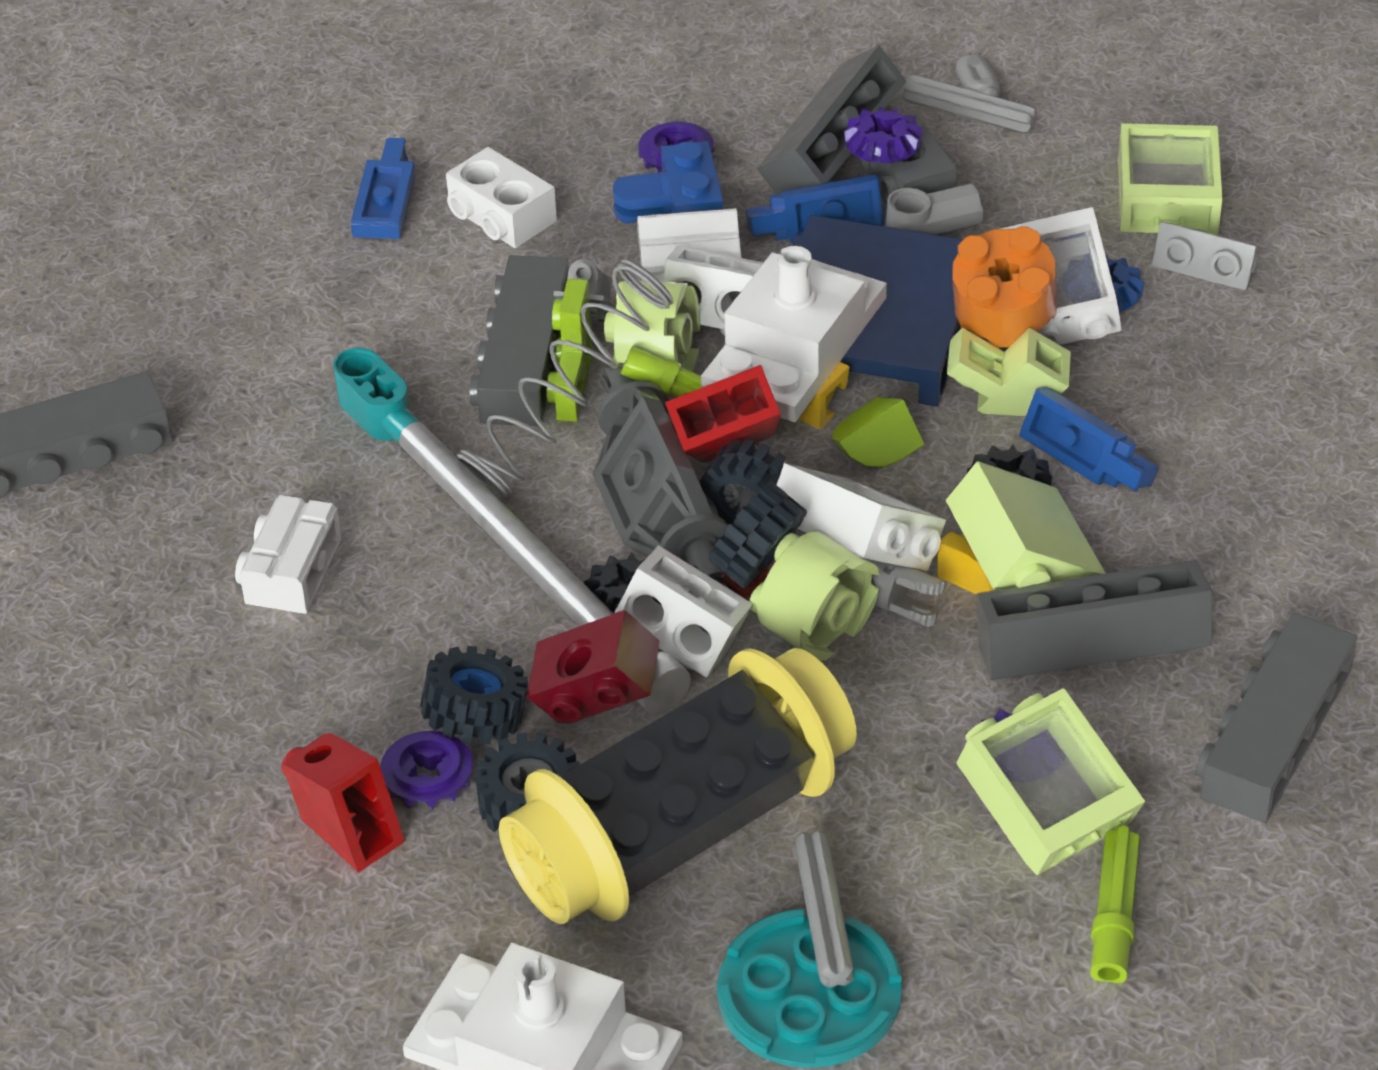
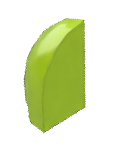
[832,397,925,467]

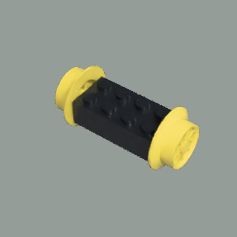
[499,648,857,924]

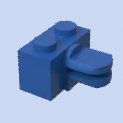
[613,141,723,224]

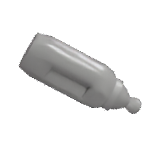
[955,54,1001,104]

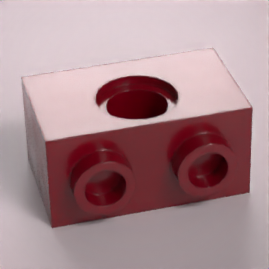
[526,610,660,724]

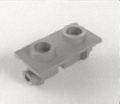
[1151,221,1260,290]
[553,259,616,321]

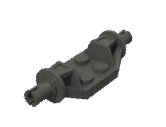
[593,363,732,587]

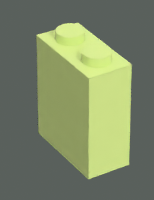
[946,461,1106,590]

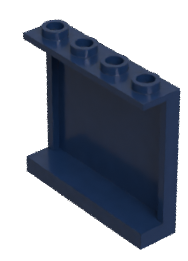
[792,215,964,407]

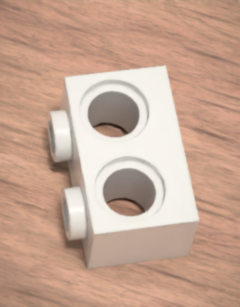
[446,147,557,248]
[663,245,764,335]
[615,545,753,678]

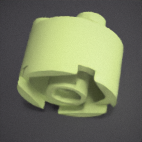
[604,281,700,372]
[749,531,880,661]

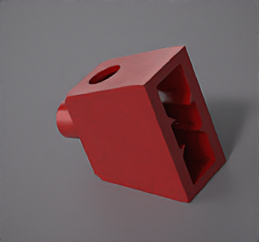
[665,365,781,463]
[281,733,405,873]

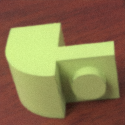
[947,328,1071,416]

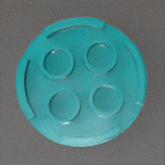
[717,909,902,1068]

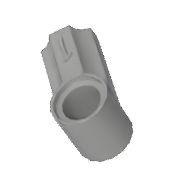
[885,183,983,235]

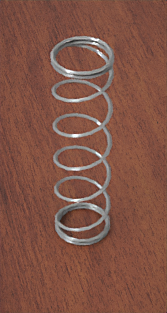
[457,259,673,499]

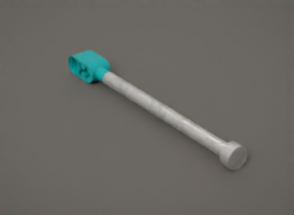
[333,347,691,714]

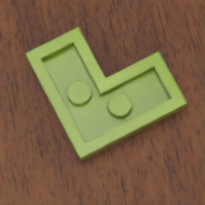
[547,279,593,422]

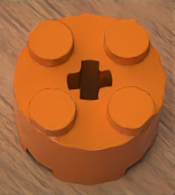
[952,226,1057,348]

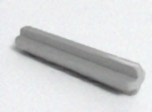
[903,75,1036,133]
[795,831,853,988]

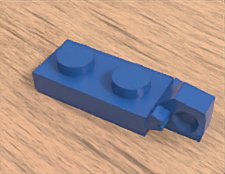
[351,138,416,239]
[745,174,884,243]
[1019,386,1159,491]

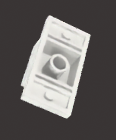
[701,246,887,422]
[403,942,683,1070]

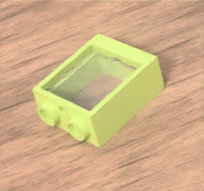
[1118,123,1222,234]
[956,688,1145,875]

